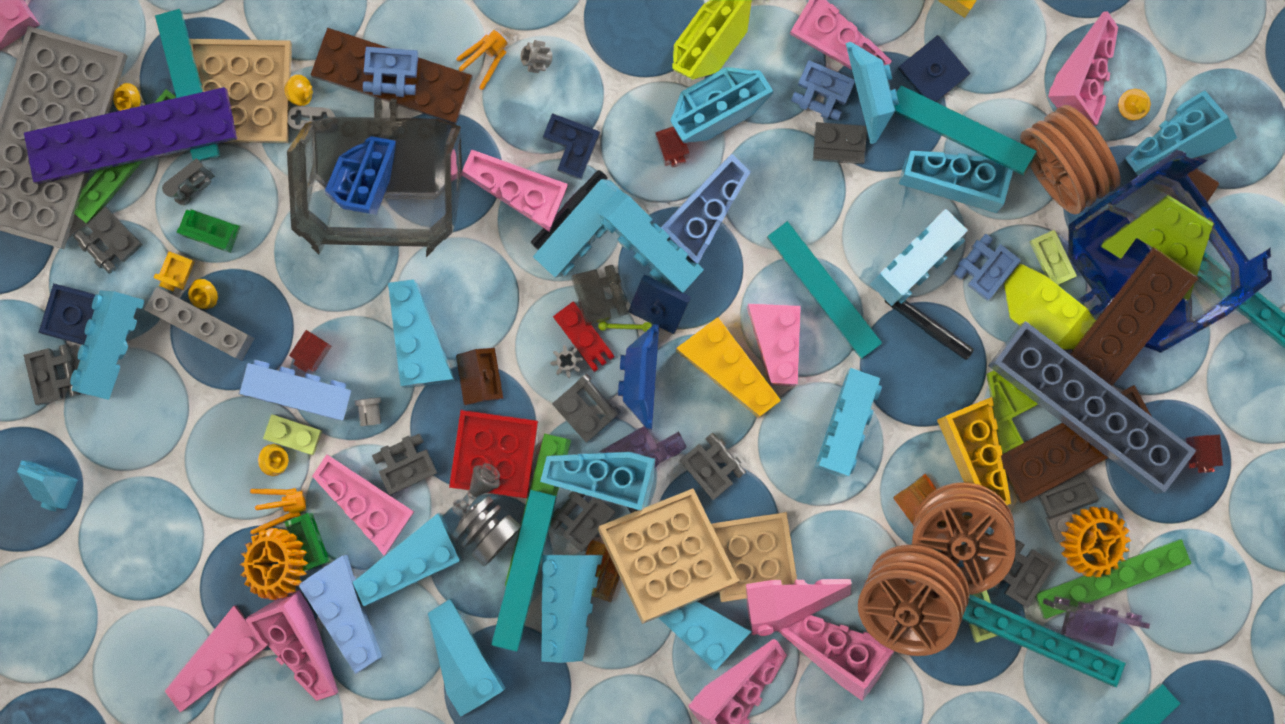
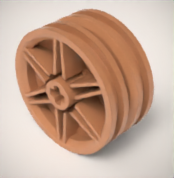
[1020,105,1120,214]
[912,482,1016,595]
[858,545,969,656]

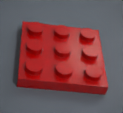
[449,410,538,499]

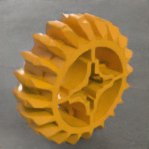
[1060,506,1131,578]
[239,528,308,600]

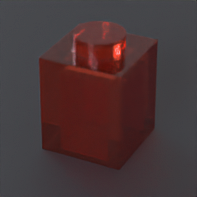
[655,126,690,167]
[289,330,332,372]
[1186,434,1223,473]

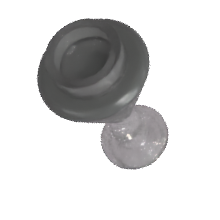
[453,463,500,517]

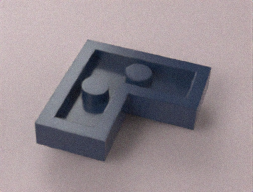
[543,113,600,180]

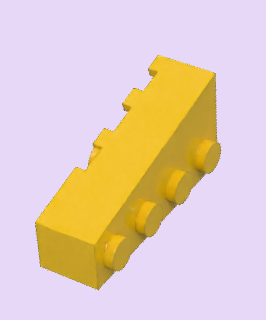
[676,317,781,418]
[937,397,1011,505]

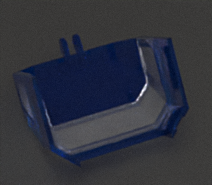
[1068,150,1272,353]

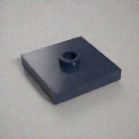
[898,35,971,102]
[628,274,691,334]
[38,283,95,345]

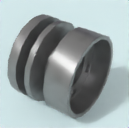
[451,496,521,567]

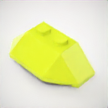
[672,0,752,80]
[1003,264,1095,350]

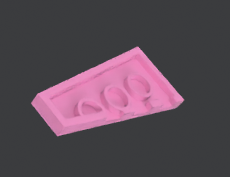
[790,0,892,70]
[462,149,568,232]
[312,455,414,556]
[165,605,267,712]

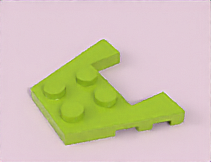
[1101,195,1213,301]
[986,370,1038,454]

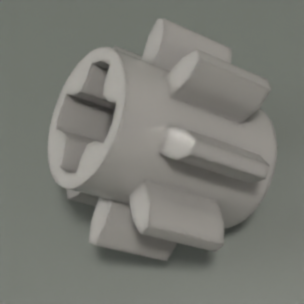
[520,40,553,73]
[550,345,583,378]

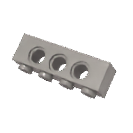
[144,287,254,361]

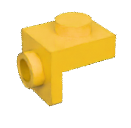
[153,251,195,292]

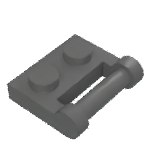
[162,158,215,205]
[552,373,621,443]

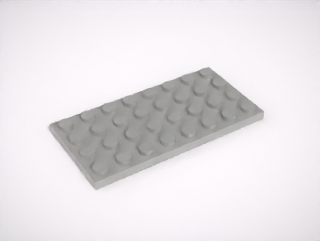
[0,26,127,249]

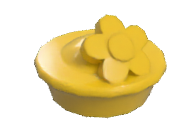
[284,75,313,106]
[113,83,141,111]
[1118,88,1151,121]
[188,279,218,309]
[258,444,289,476]

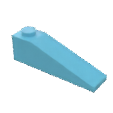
[1125,91,1237,175]
[540,452,655,510]
[17,460,78,512]
[428,599,505,717]

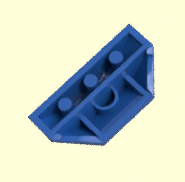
[325,136,396,215]
[618,324,659,430]

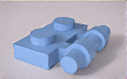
[363,47,419,97]
[791,60,855,121]
[953,234,1021,301]

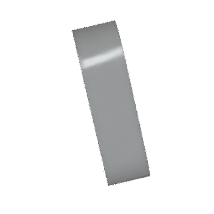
[288,106,337,133]

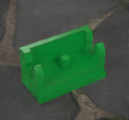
[176,209,240,253]
[285,513,330,572]

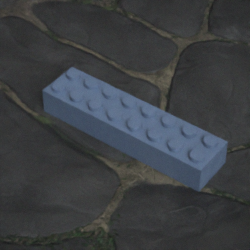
[988,321,1196,494]

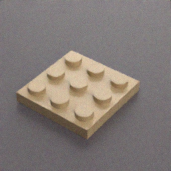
[711,512,797,602]

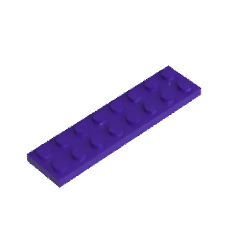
[24,87,237,184]

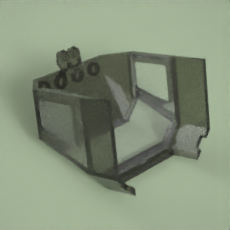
[287,98,462,257]

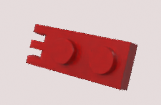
[553,301,615,372]

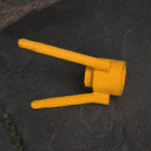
[456,30,508,90]
[250,488,306,535]

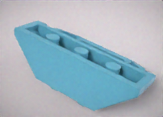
[845,42,899,144]
[670,67,773,143]

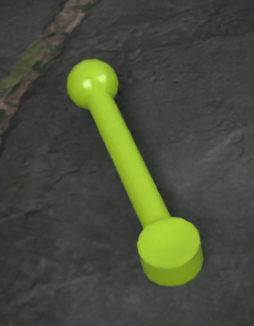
[598,321,652,332]

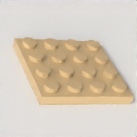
[189,39,292,143]
[598,489,739,624]

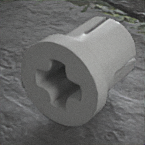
[355,397,381,426]

